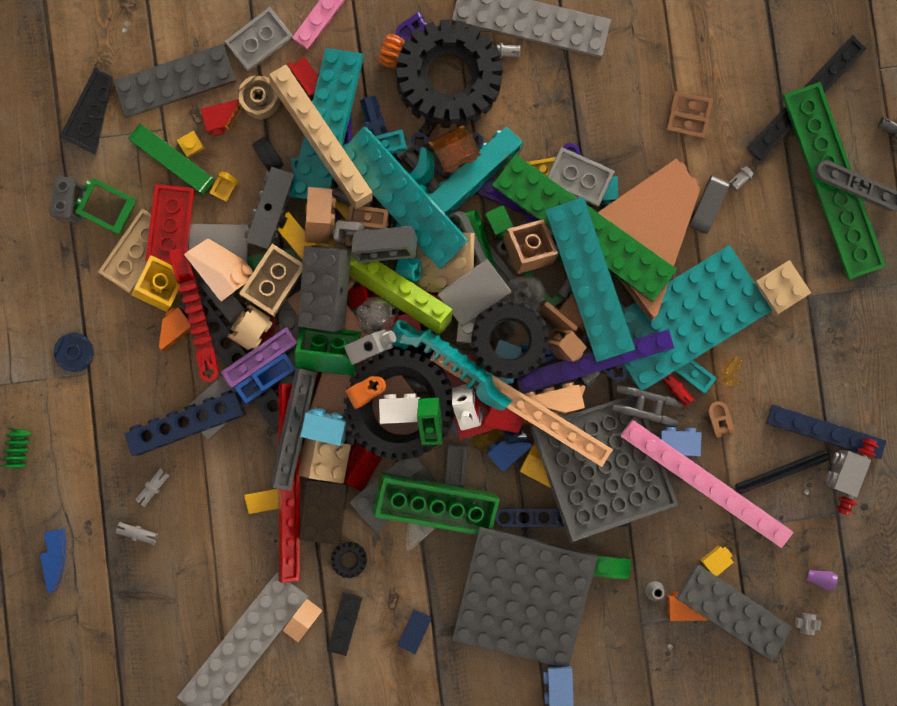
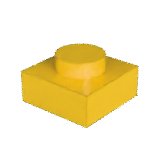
[177,130,204,158]

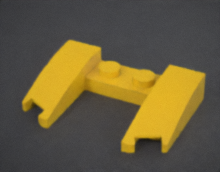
[278,186,349,263]

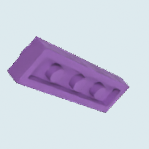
[221,327,297,389]

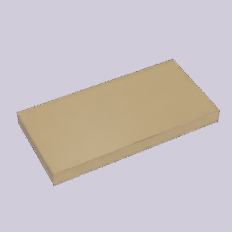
[98,208,151,294]

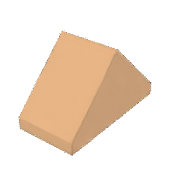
[283,599,323,643]

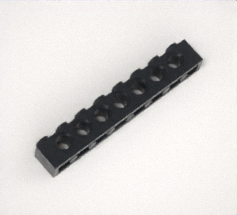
[180,290,279,430]

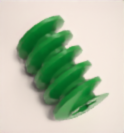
[0,427,32,469]

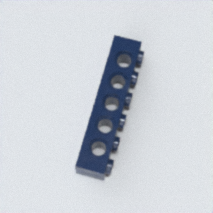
[124,390,247,456]

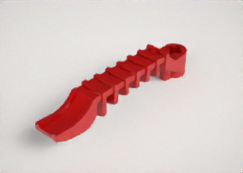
[169,246,220,382]

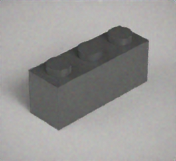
[351,226,417,263]

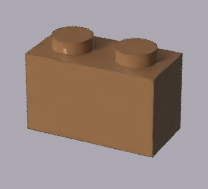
[548,327,587,362]

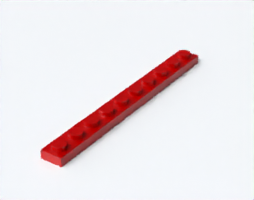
[279,383,300,583]

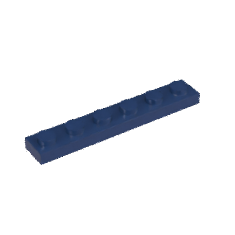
[766,405,886,459]

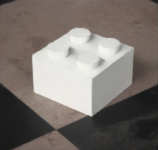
[379,393,421,424]

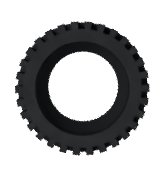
[344,350,455,460]

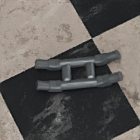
[613,385,682,427]

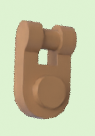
[707,401,735,438]

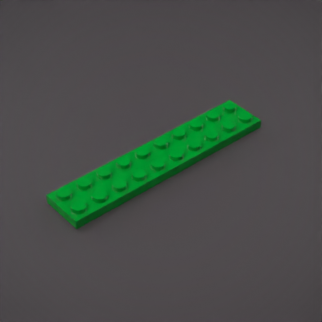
[782,82,886,280]
[492,154,677,302]

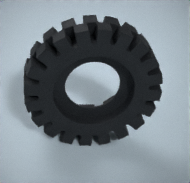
[396,20,503,128]

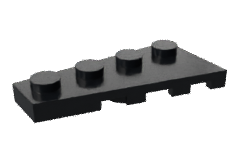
[59,68,113,155]

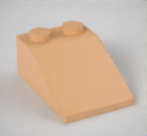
[184,239,253,302]

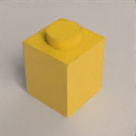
[699,546,734,576]

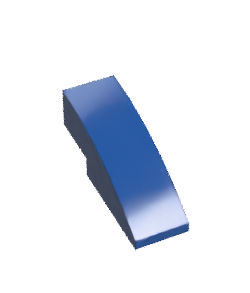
[234,353,296,405]
[40,528,66,593]

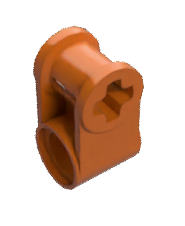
[345,376,386,409]

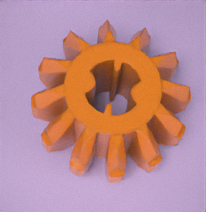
[378,34,405,69]

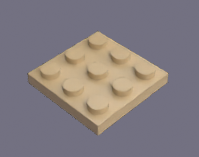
[416,232,474,292]

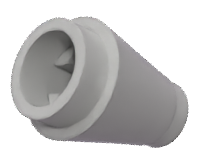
[645,581,665,601]

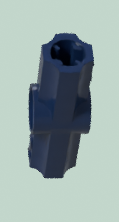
[360,96,387,136]

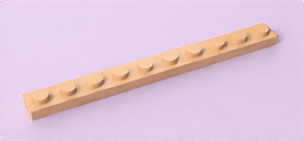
[430,351,613,467]

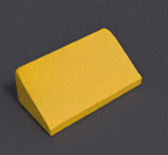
[244,489,279,514]

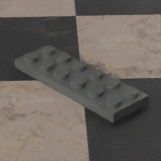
[113,44,237,118]
[675,564,792,662]

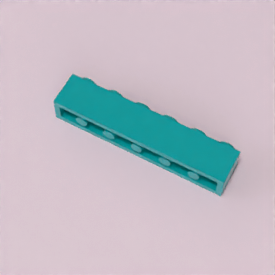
[428,127,523,216]

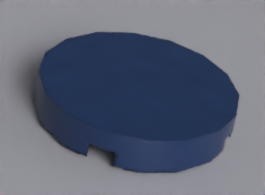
[54,333,94,372]

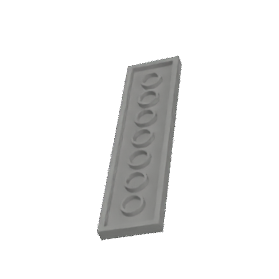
[452,0,611,58]
[177,571,308,706]

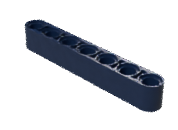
[495,508,631,527]

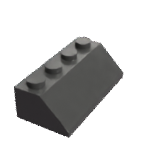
[350,457,436,531]

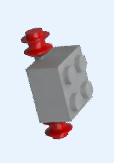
[824,438,879,516]

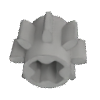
[795,613,821,635]

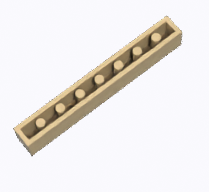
[269,65,373,210]

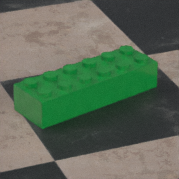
[371,472,500,535]

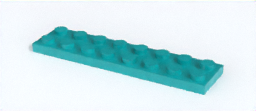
[290,48,364,201]
[344,127,469,269]
[546,197,635,362]

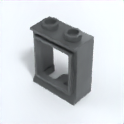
[50,176,85,225]

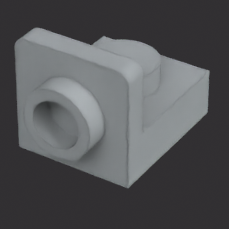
[333,221,366,245]

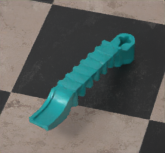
[395,147,435,282]
[391,320,513,411]

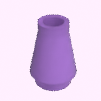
[807,569,838,591]

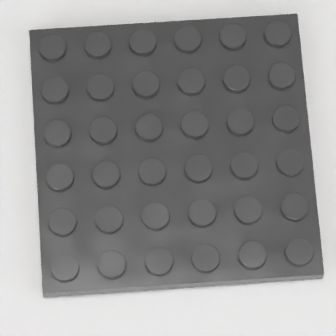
[530,396,678,543]
[452,527,597,667]

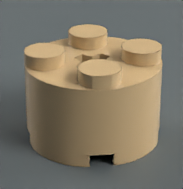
[239,76,280,120]
[228,304,272,350]

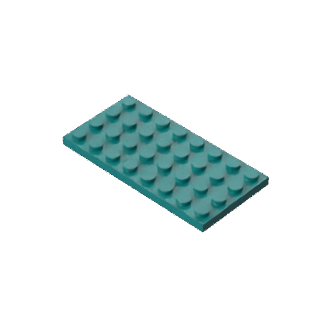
[622,245,772,391]

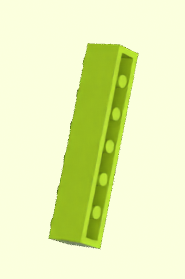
[349,252,453,335]

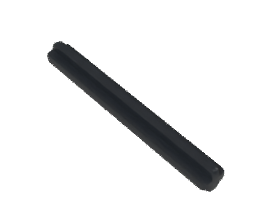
[735,451,829,494]

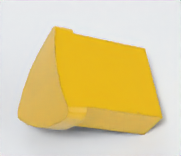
[209,171,240,203]

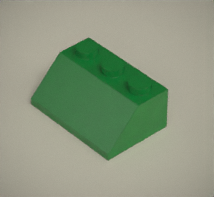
[295,327,361,376]

